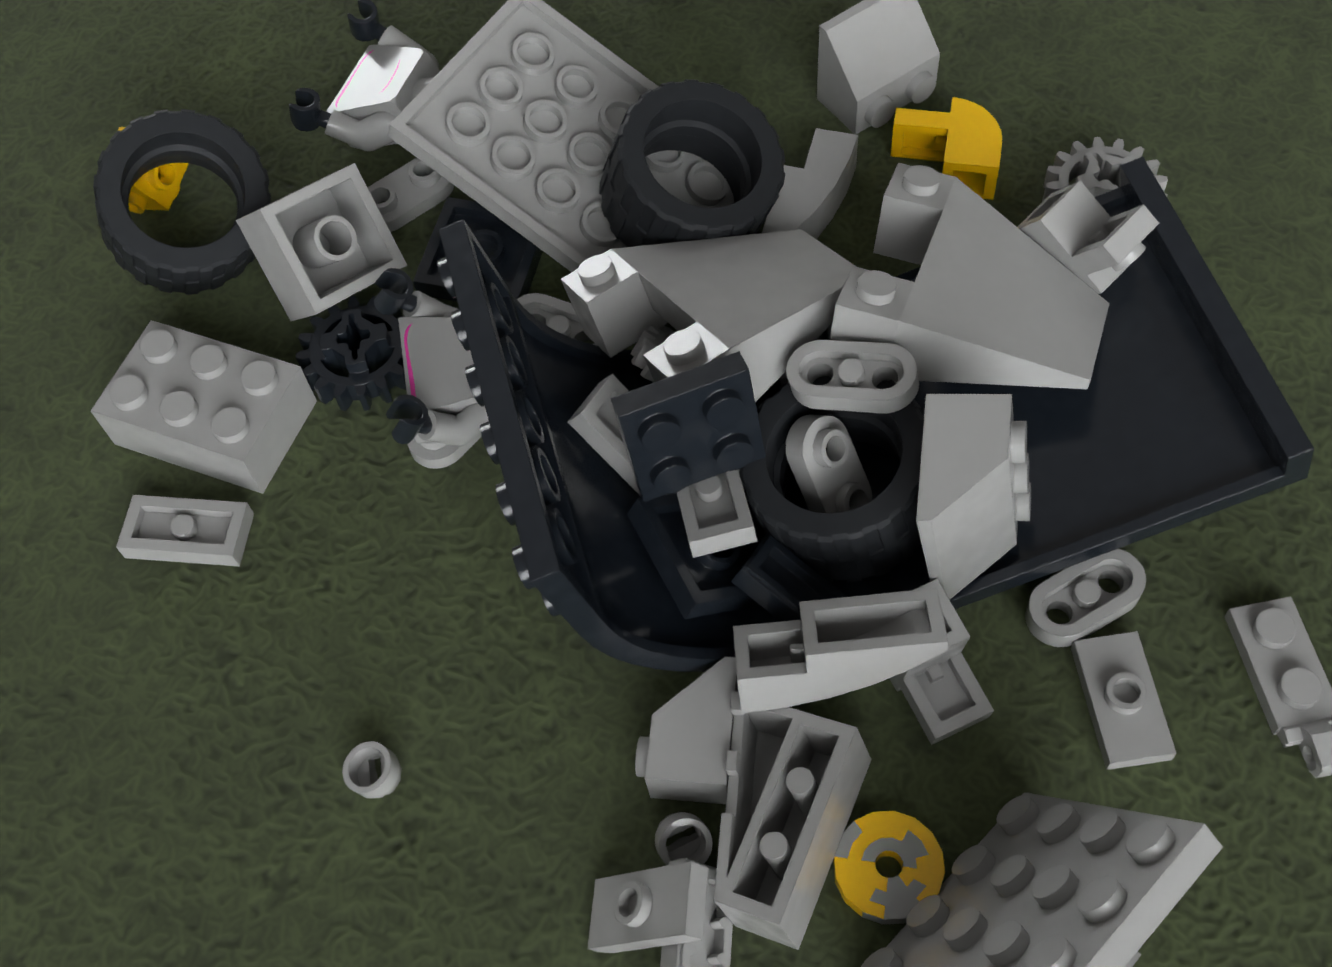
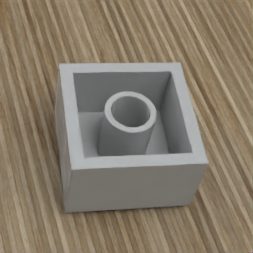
[236,163,407,321]

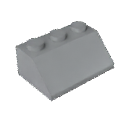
[916,394,1031,600]

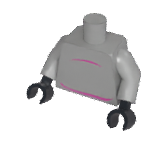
[289,0,440,152]
[374,268,489,446]

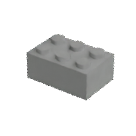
[91,320,317,494]

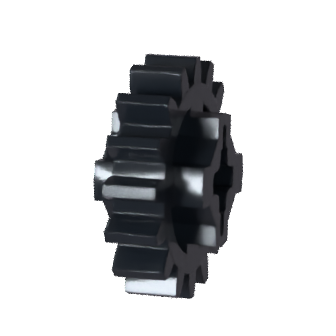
[296,296,406,411]

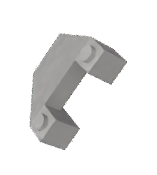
[830,163,1110,389]
[561,229,856,402]

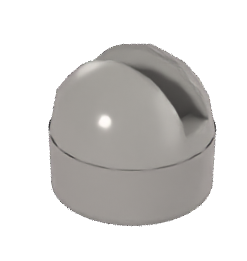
[342,741,402,798]
[655,812,713,865]

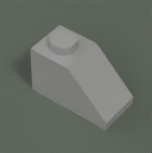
[635,656,739,804]

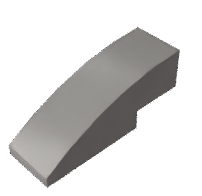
[762,128,858,239]
[733,588,948,714]

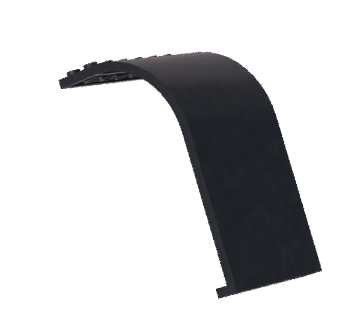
[437,156,1314,672]

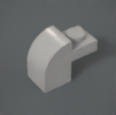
[1017,181,1159,294]
[889,579,994,745]

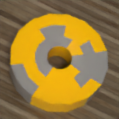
[833,811,945,924]

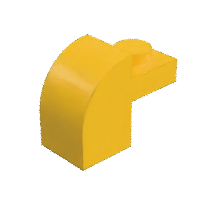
[890,97,1002,200]

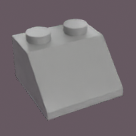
[817,0,940,134]

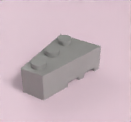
[714,690,872,950]

